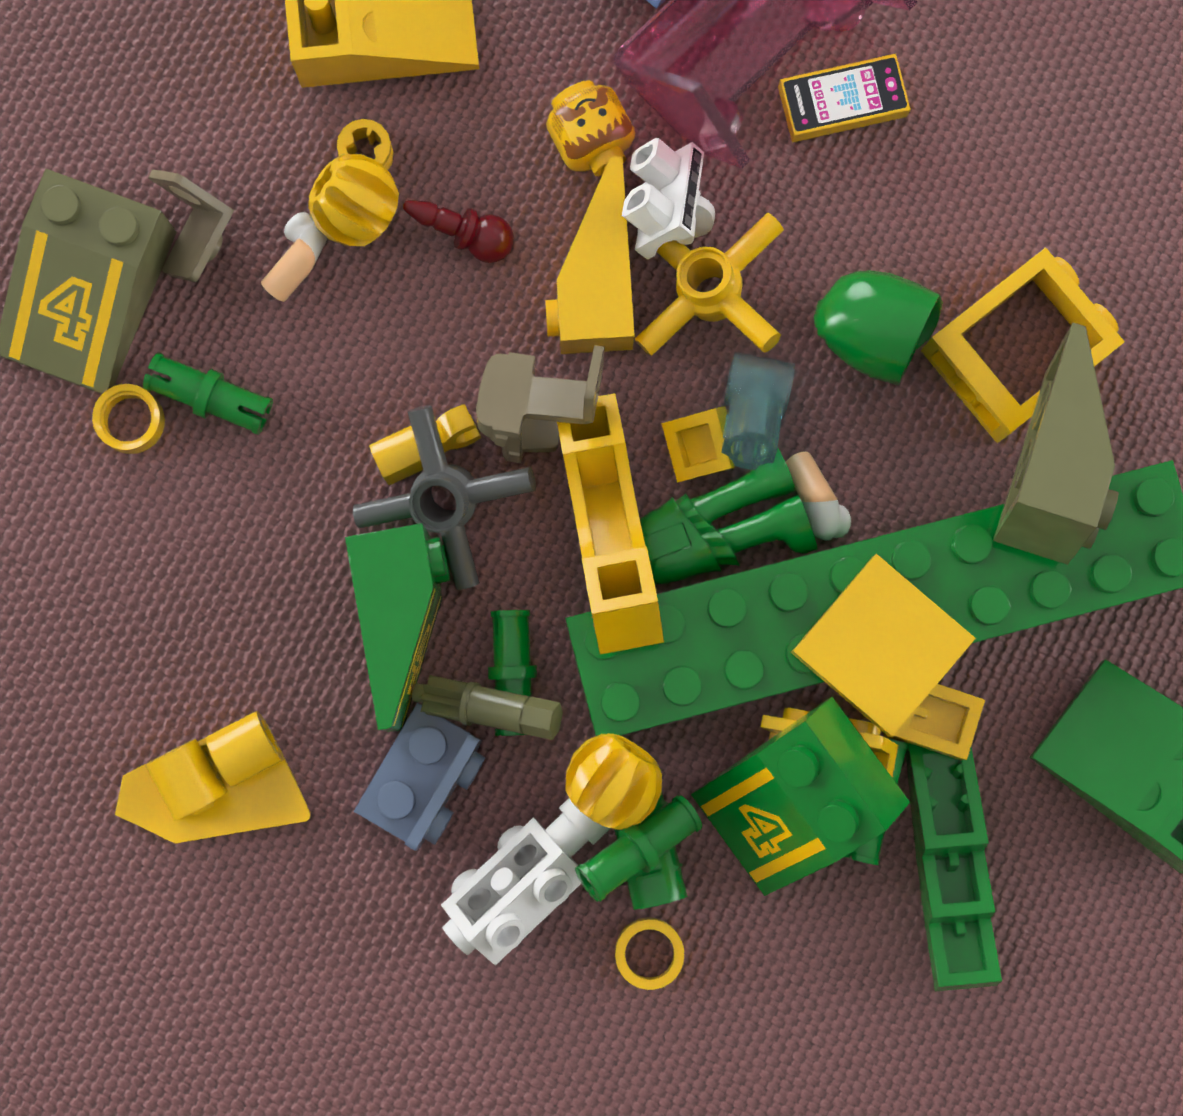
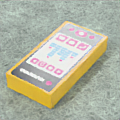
[778,54,911,143]

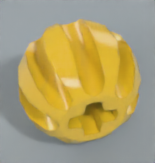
[308,154,399,246]
[565,733,662,830]

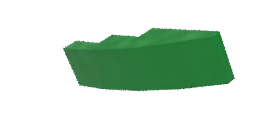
[906,742,1002,992]

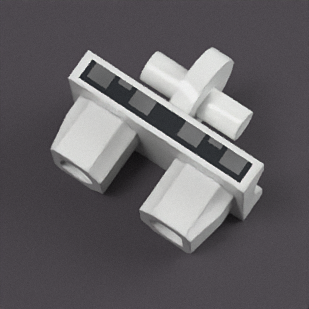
[622,138,715,260]

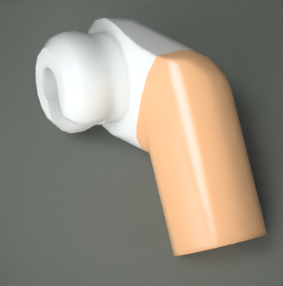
[261,212,327,302]
[786,452,851,541]

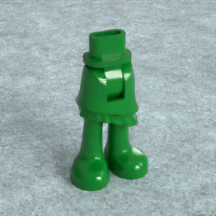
[640,442,817,585]

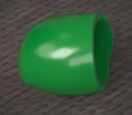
[814,270,943,385]

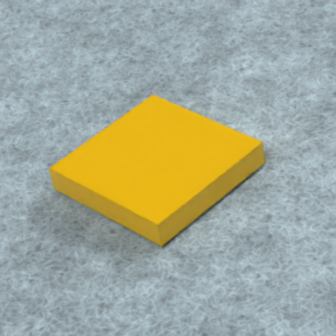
[791,554,976,737]

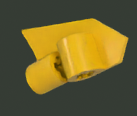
[115,711,311,844]

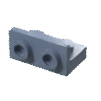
[353,703,486,851]

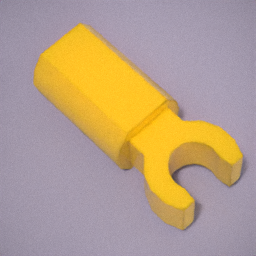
[369,404,481,486]

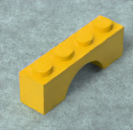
[557,393,664,655]

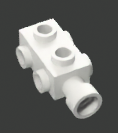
[441,798,611,966]

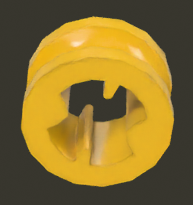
[337,119,394,170]

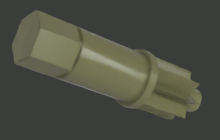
[412,675,563,740]

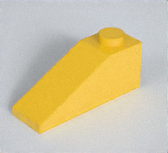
[545,156,635,354]

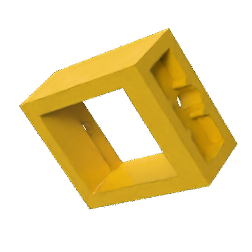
[921,247,1125,443]

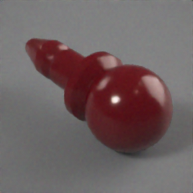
[403,200,514,263]

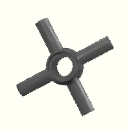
[353,405,536,590]

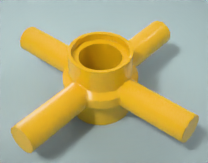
[635,213,784,356]

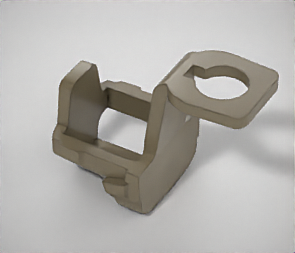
[476,345,604,463]

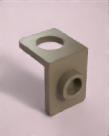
[148,169,234,282]

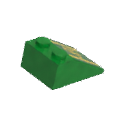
[345,523,451,732]
[691,697,910,896]

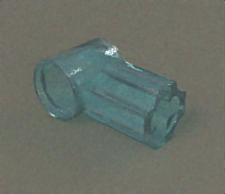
[721,351,795,470]

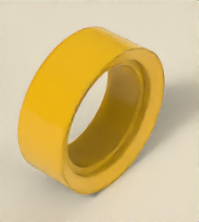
[92,384,165,454]
[615,917,684,990]

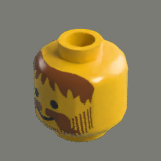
[546,80,635,176]

